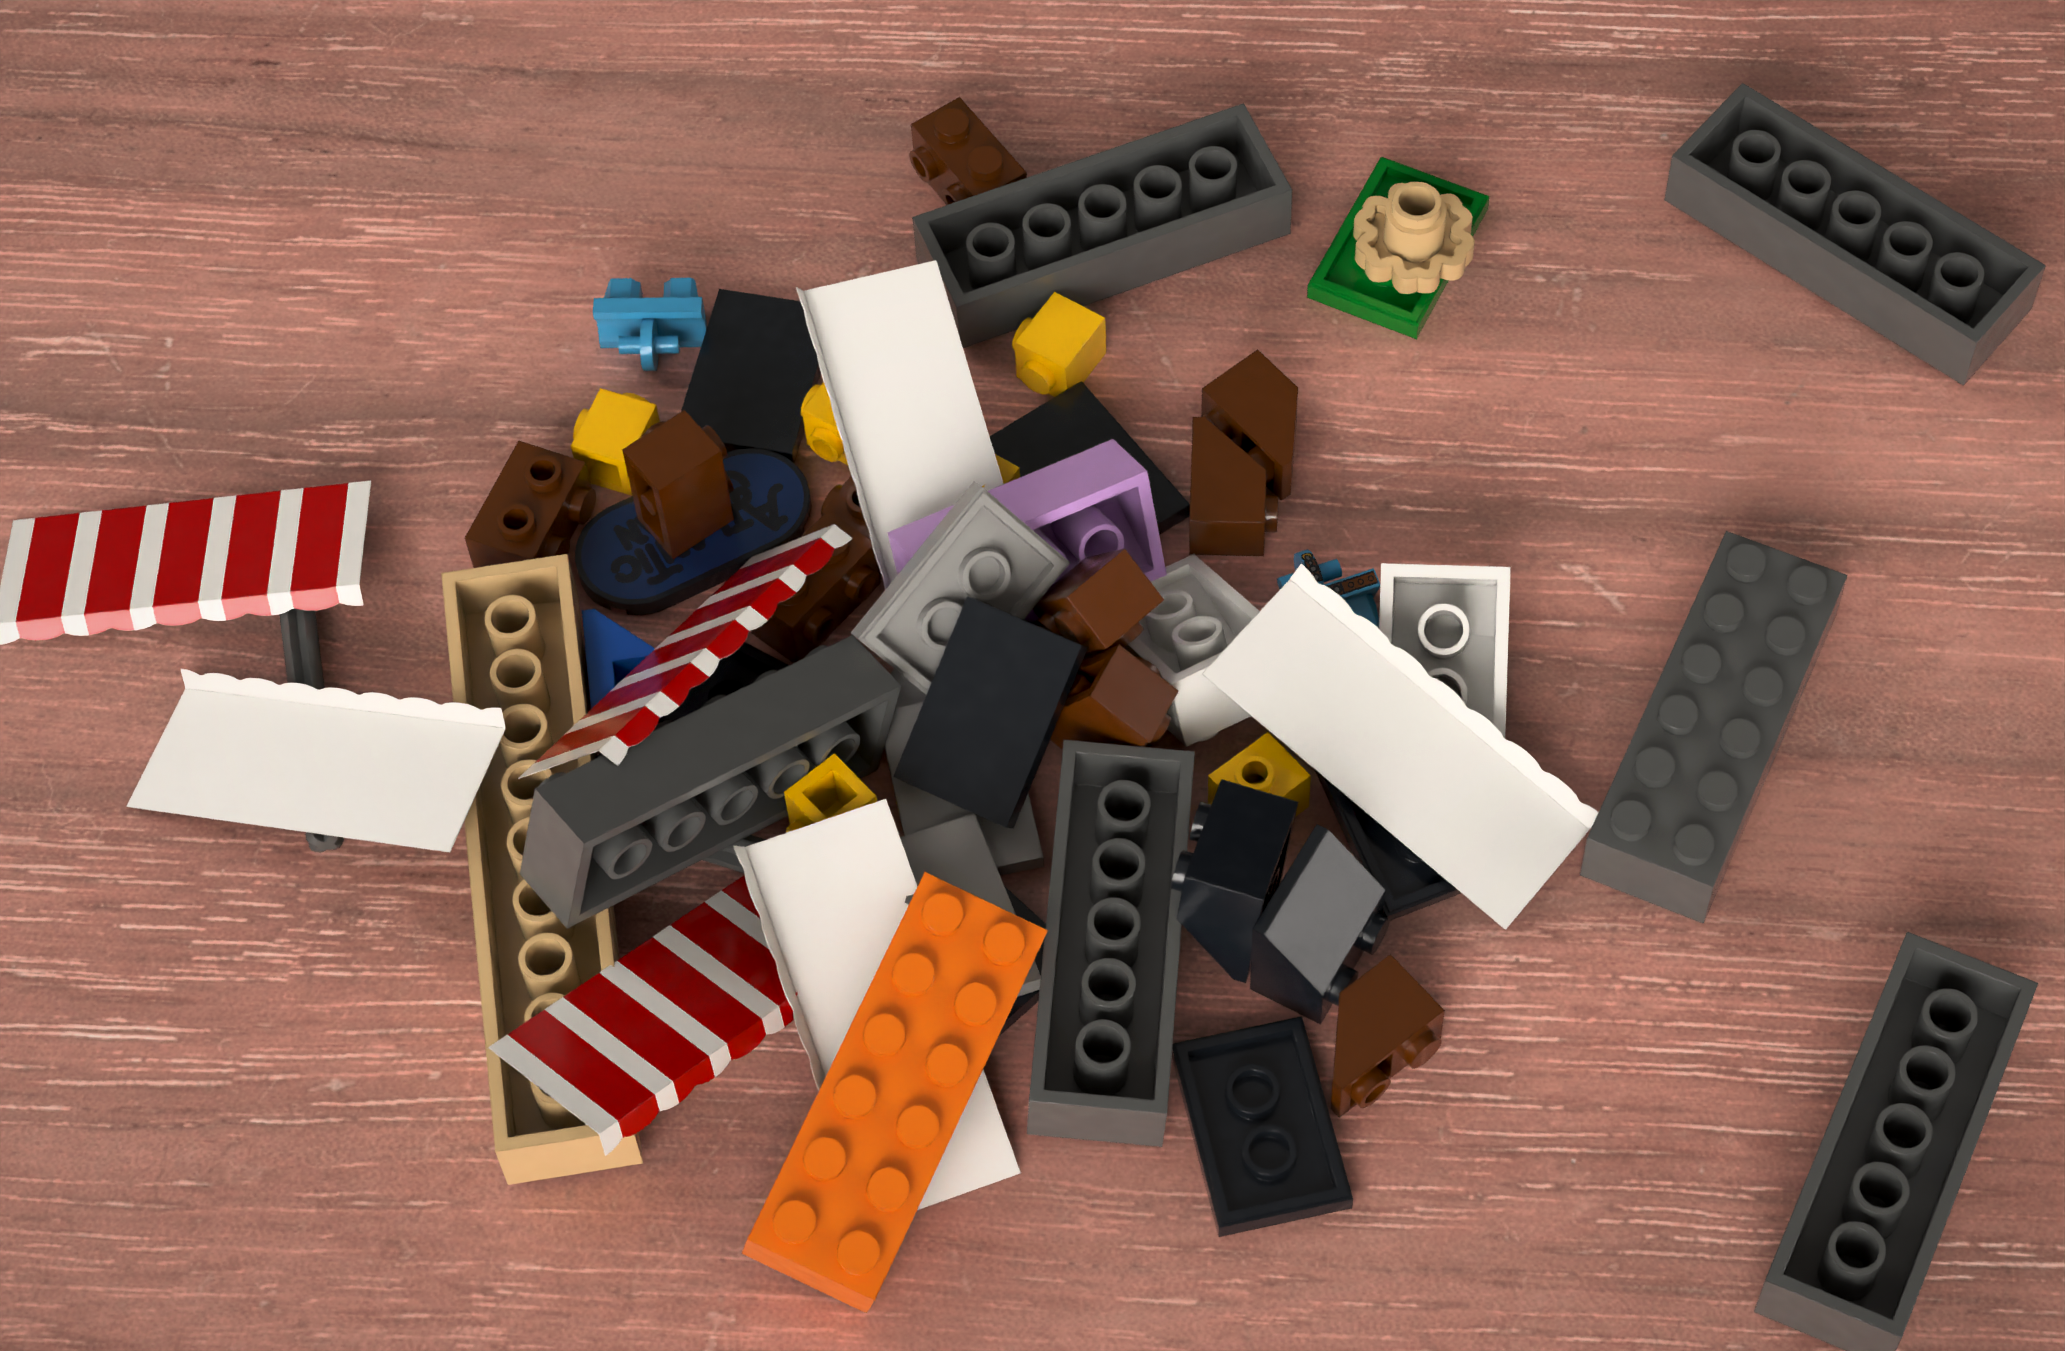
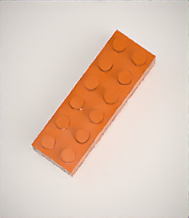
[742,872,1048,1313]

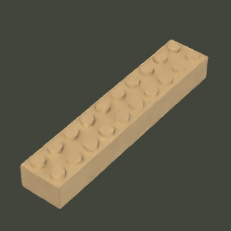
[441,554,643,1185]

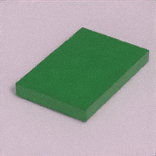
[1307,157,1490,340]

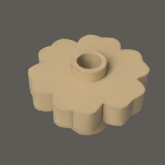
[1353,182,1475,294]

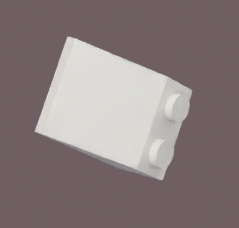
[1124,554,1260,747]
[1379,563,1511,738]

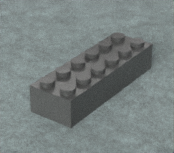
[1664,83,2046,386]
[912,103,1292,348]
[1580,531,1848,924]
[520,635,901,929]
[1027,740,1195,1147]
[1754,932,2038,1351]

